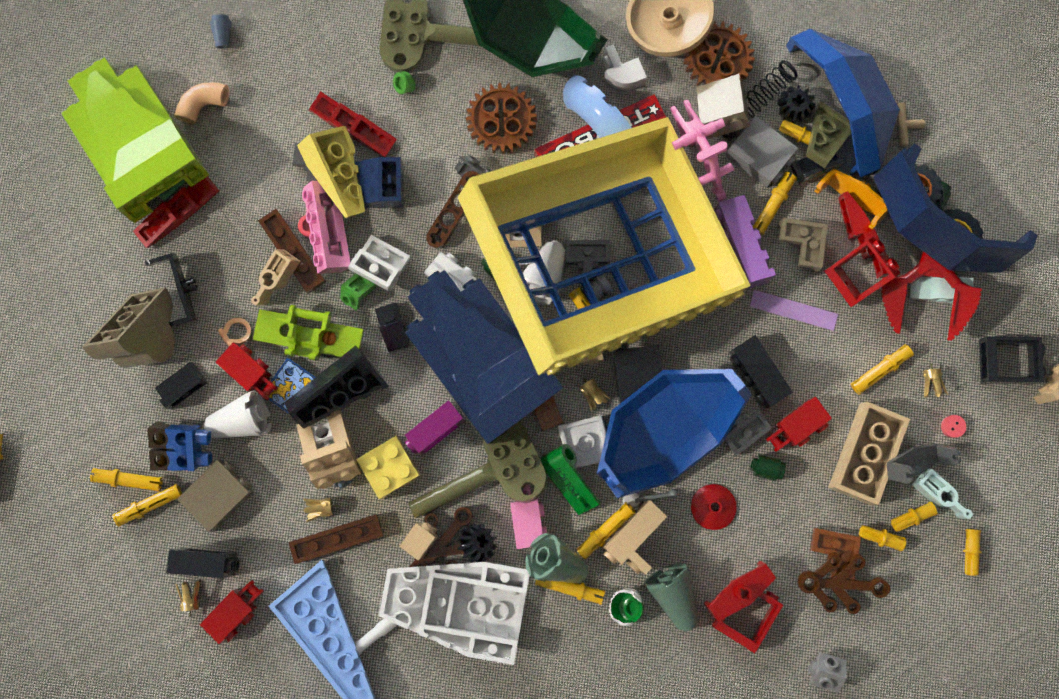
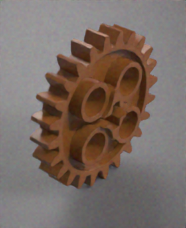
[683,21,755,86]
[466,82,537,154]

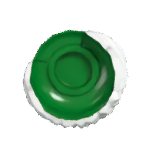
[609,588,644,626]

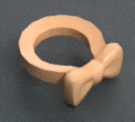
[218,318,251,347]

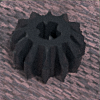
[777,85,816,123]
[457,524,497,563]

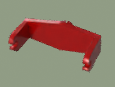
[703,561,776,621]

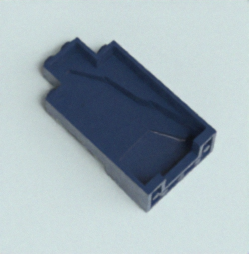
[405,270,564,444]

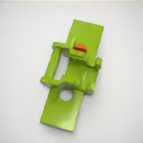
[253,305,364,361]

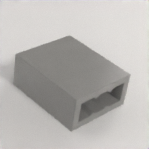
[725,116,798,187]

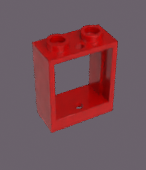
[825,237,901,307]
[711,590,783,654]

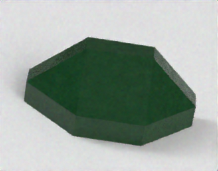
[463,0,608,77]

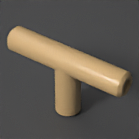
[897,102,926,147]

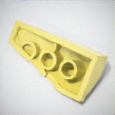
[297,126,365,218]

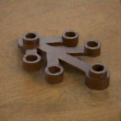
[410,507,473,567]
[797,552,890,614]

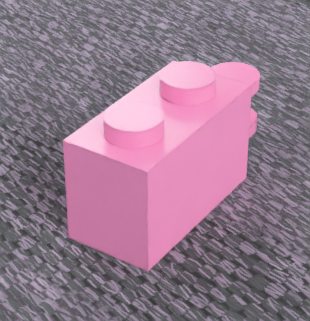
[510,484,547,549]

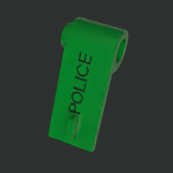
[541,444,601,515]

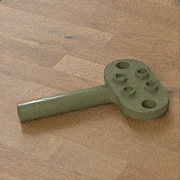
[380,0,479,72]
[408,421,548,518]

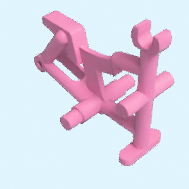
[670,100,734,203]

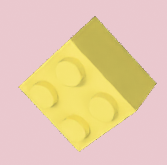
[356,436,421,500]

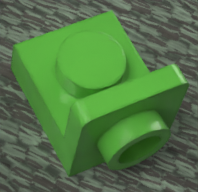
[340,274,376,310]

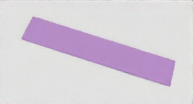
[750,290,838,331]

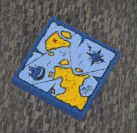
[269,358,315,414]

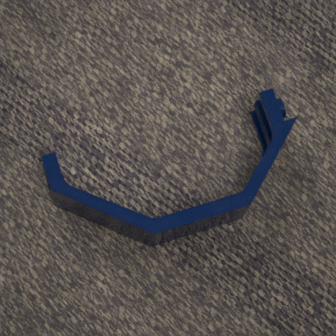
[873,143,1038,273]

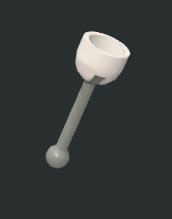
[623,489,678,509]

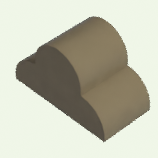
[82,287,175,368]

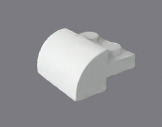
[348,235,410,291]

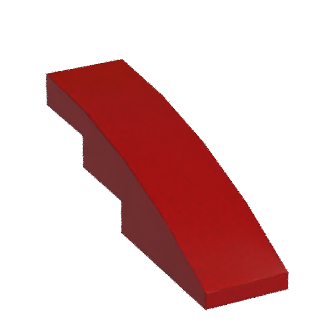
[308,91,397,157]
[133,176,219,248]
[838,191,889,279]

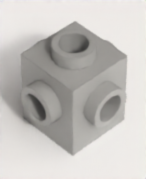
[808,652,847,693]

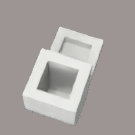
[602,44,647,91]

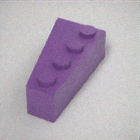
[714,195,776,289]

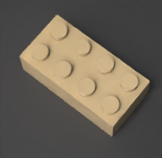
[828,402,910,505]

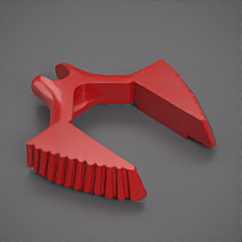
[881,251,982,341]

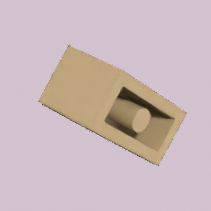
[399,522,439,561]

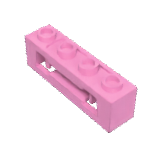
[302,181,351,274]

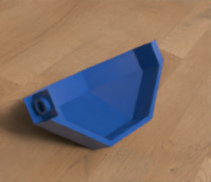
[786,29,900,177]
[597,369,752,498]

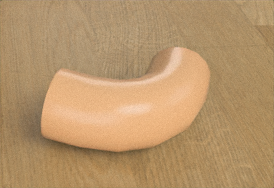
[174,83,229,124]

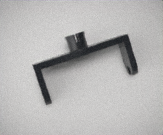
[145,253,198,327]

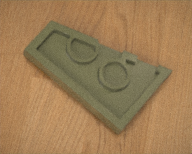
[806,101,851,168]

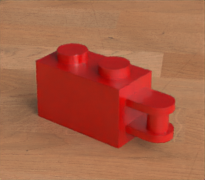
[215,342,278,401]
[766,396,832,452]
[199,580,264,644]

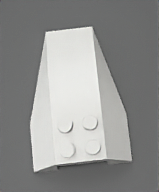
[379,562,529,665]

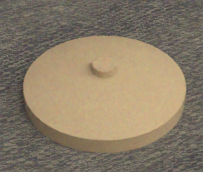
[626,0,714,57]

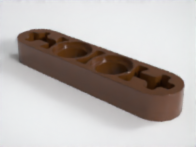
[426,171,479,249]

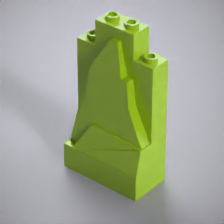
[61,57,209,224]

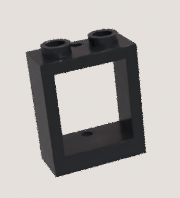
[979,336,1046,385]
[166,548,239,578]

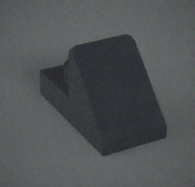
[375,302,410,352]

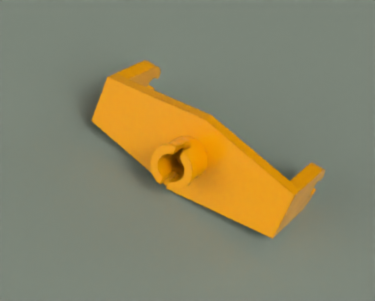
[814,168,888,230]

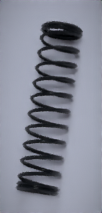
[722,60,798,140]

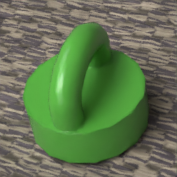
[393,71,416,94]

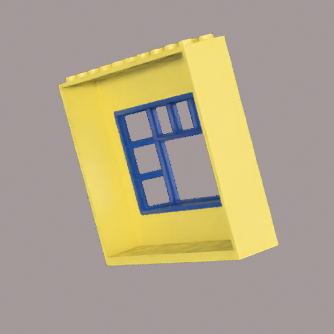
[458,117,751,376]

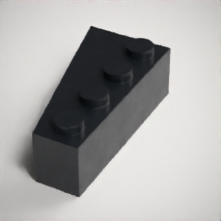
[284,345,389,429]

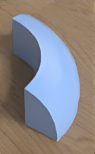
[563,75,632,138]

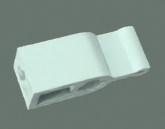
[909,277,973,303]
[911,469,973,519]

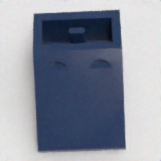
[355,157,404,208]

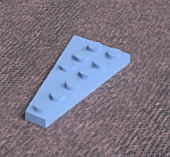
[269,560,376,699]

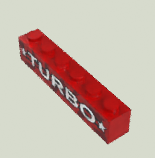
[535,94,666,157]

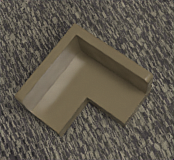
[778,218,828,273]

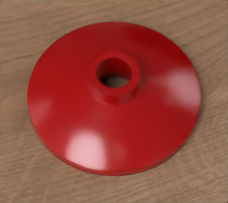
[691,484,737,530]

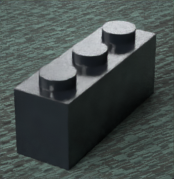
[729,335,793,409]

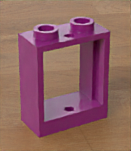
[405,400,465,455]

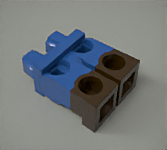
[147,422,213,471]

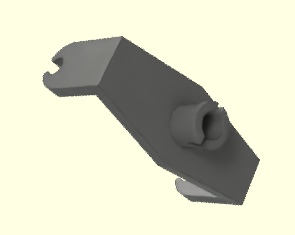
[887,444,961,484]

